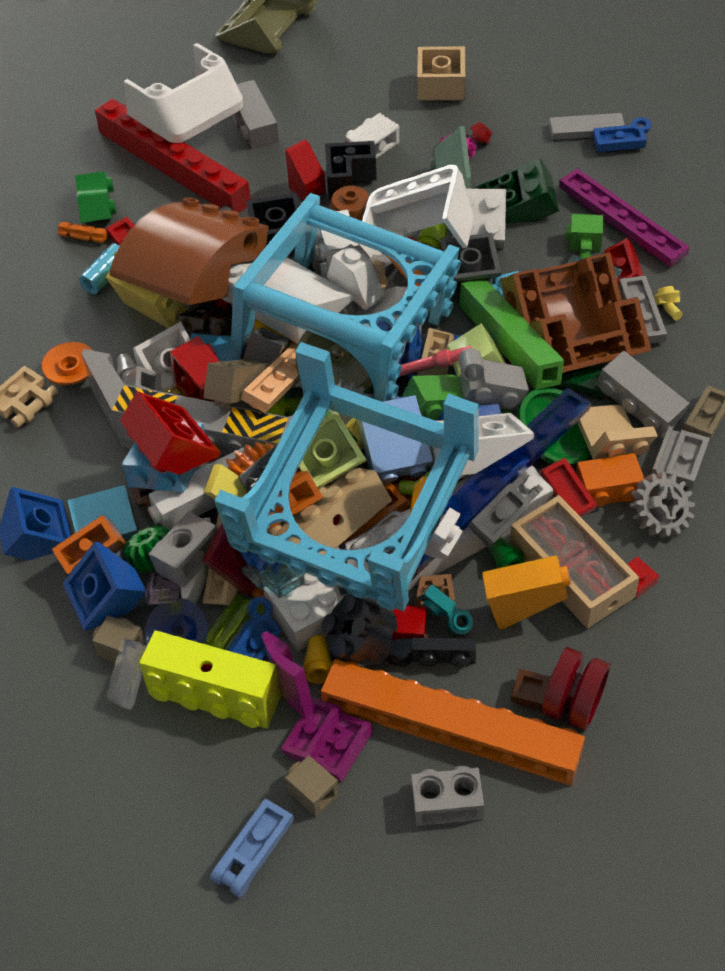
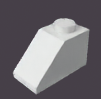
[326,244,384,311]

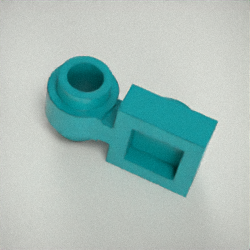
[418,584,473,635]

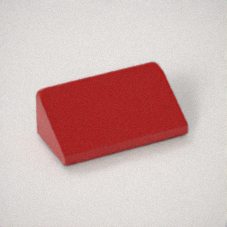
[604,238,644,287]

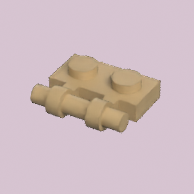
[0,366,59,428]

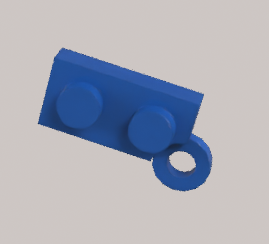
[592,117,651,152]
[227,596,283,660]

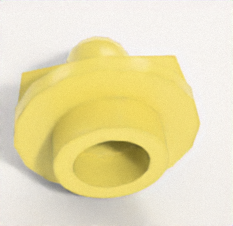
[653,286,683,321]

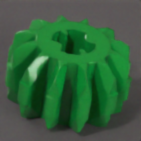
[124,524,169,573]

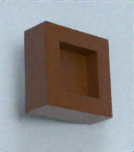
[511,669,551,710]

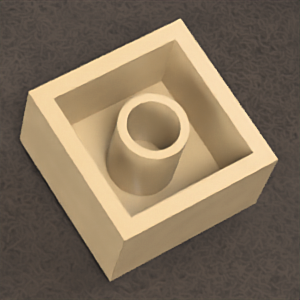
[417,46,465,101]

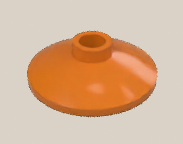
[42,342,92,385]

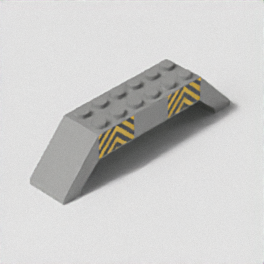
[82,349,352,462]

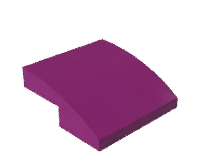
[262,631,314,718]
[280,697,374,783]

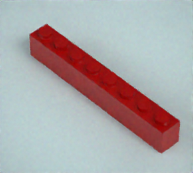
[95,98,251,213]

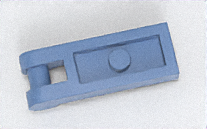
[210,798,294,898]

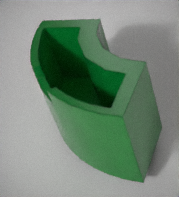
[75,171,117,223]

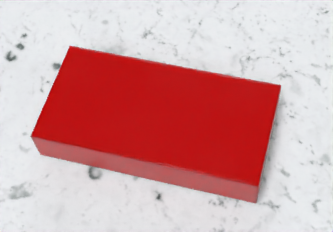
[539,458,597,517]

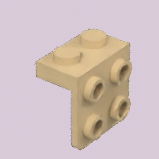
[574,405,658,460]

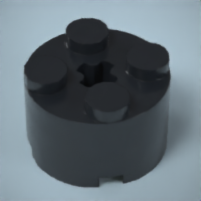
[322,594,398,666]

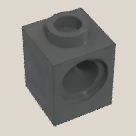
[243,327,291,364]

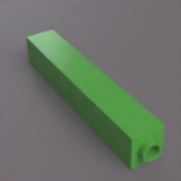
[459,278,564,390]

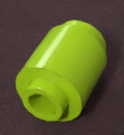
[417,223,448,250]

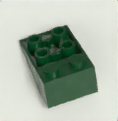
[472,157,559,224]

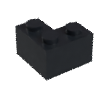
[325,140,377,200]

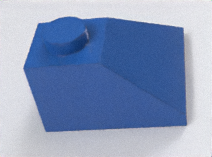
[0,487,71,560]
[62,542,146,630]

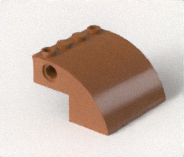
[110,198,269,305]
[500,252,652,373]

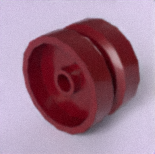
[541,647,611,731]

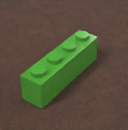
[402,375,515,420]

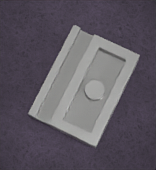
[652,426,710,488]

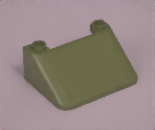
[215,0,319,55]

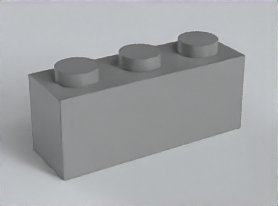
[233,80,279,149]
[596,351,690,438]

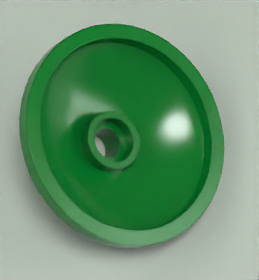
[517,388,591,466]

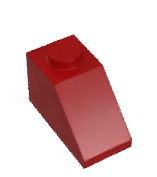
[285,139,326,201]

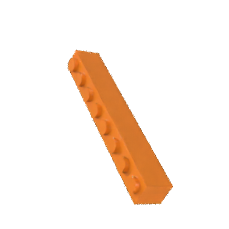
[321,659,585,786]

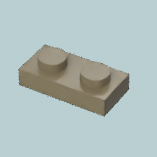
[684,385,725,441]

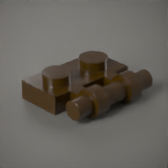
[178,303,232,335]

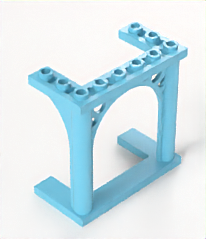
[231,193,461,402]
[214,342,479,611]

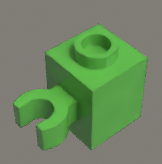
[565,214,603,260]

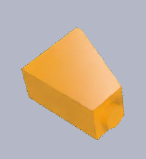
[482,555,571,630]

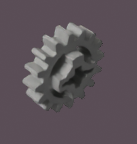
[630,472,695,538]

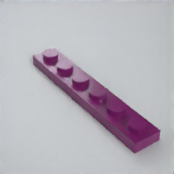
[559,168,690,267]

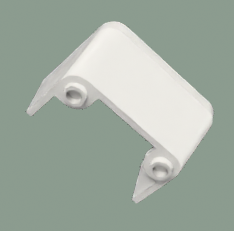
[124,43,243,143]
[358,165,474,260]

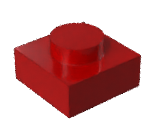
[627,556,659,599]

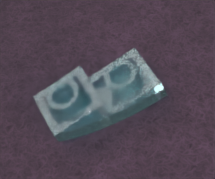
[241,564,305,598]

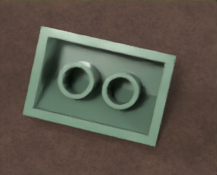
[430,126,471,189]

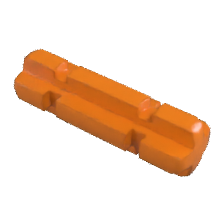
[58,222,107,243]

